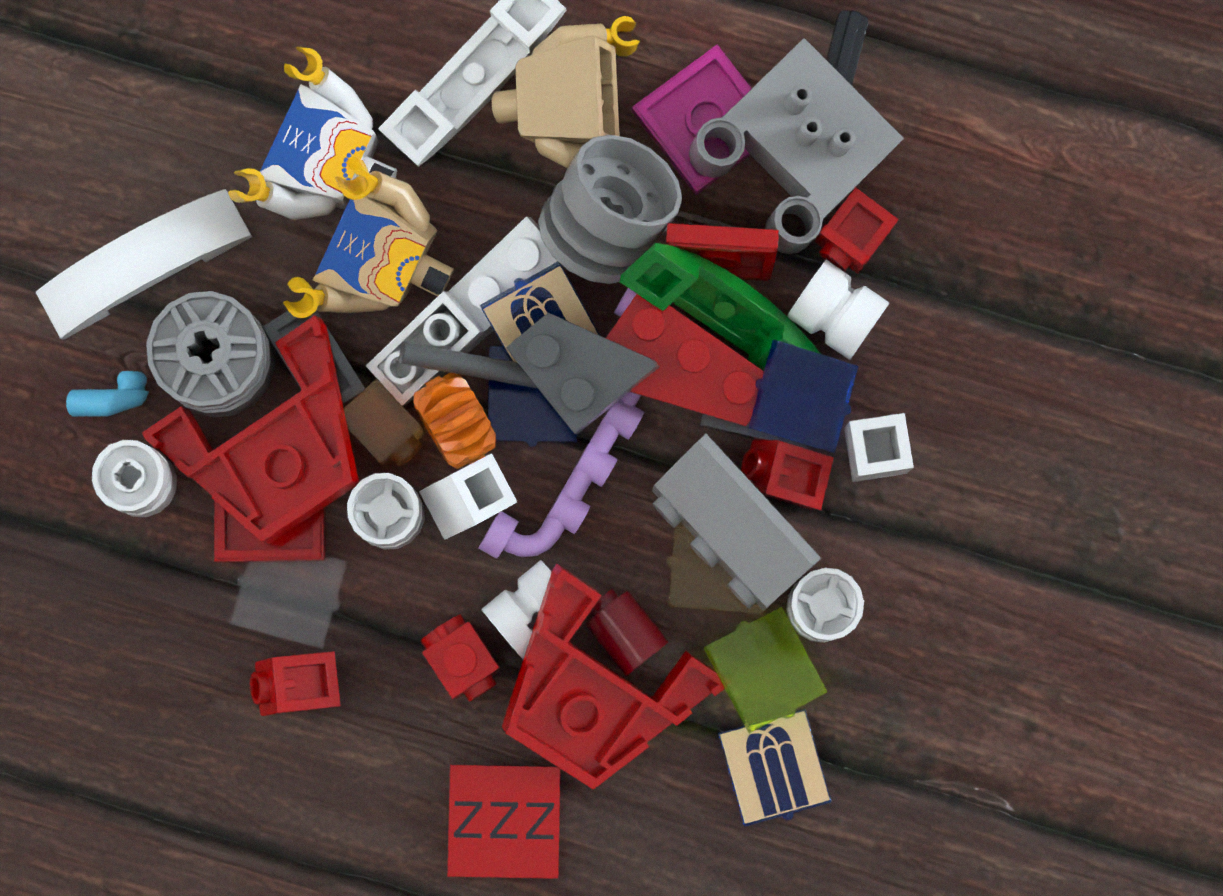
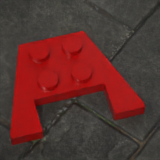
[142,315,359,544]
[502,564,729,790]

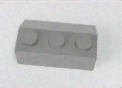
[652,434,821,611]

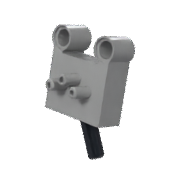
[689,10,904,254]

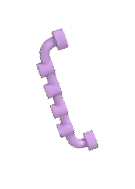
[478,288,644,559]

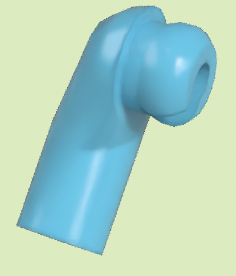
[66,371,149,417]

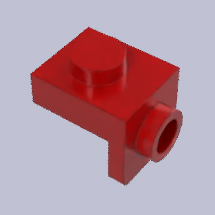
[815,187,899,274]

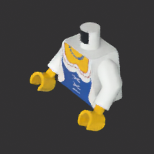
[228,47,397,220]

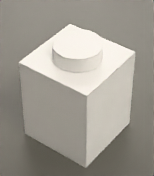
[844,413,914,482]
[419,453,517,540]

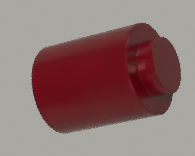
[585,589,669,676]

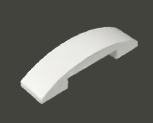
[378,0,566,167]
[36,189,252,340]

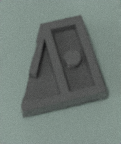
[506,313,659,434]

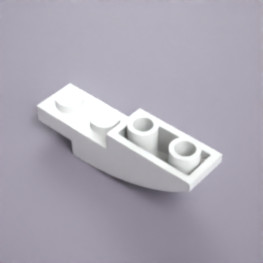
[366,216,560,406]

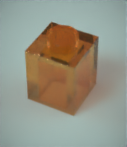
[344,379,426,469]

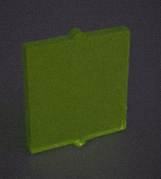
[704,607,827,733]

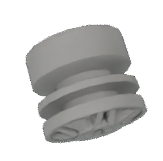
[538,135,682,284]
[146,291,275,417]

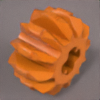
[413,373,496,469]

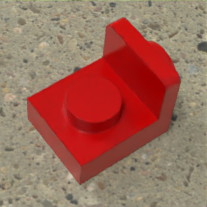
[741,439,834,510]
[250,651,341,716]

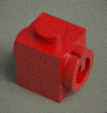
[420,614,502,702]

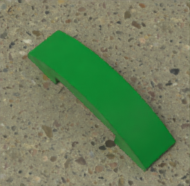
[620,243,825,391]

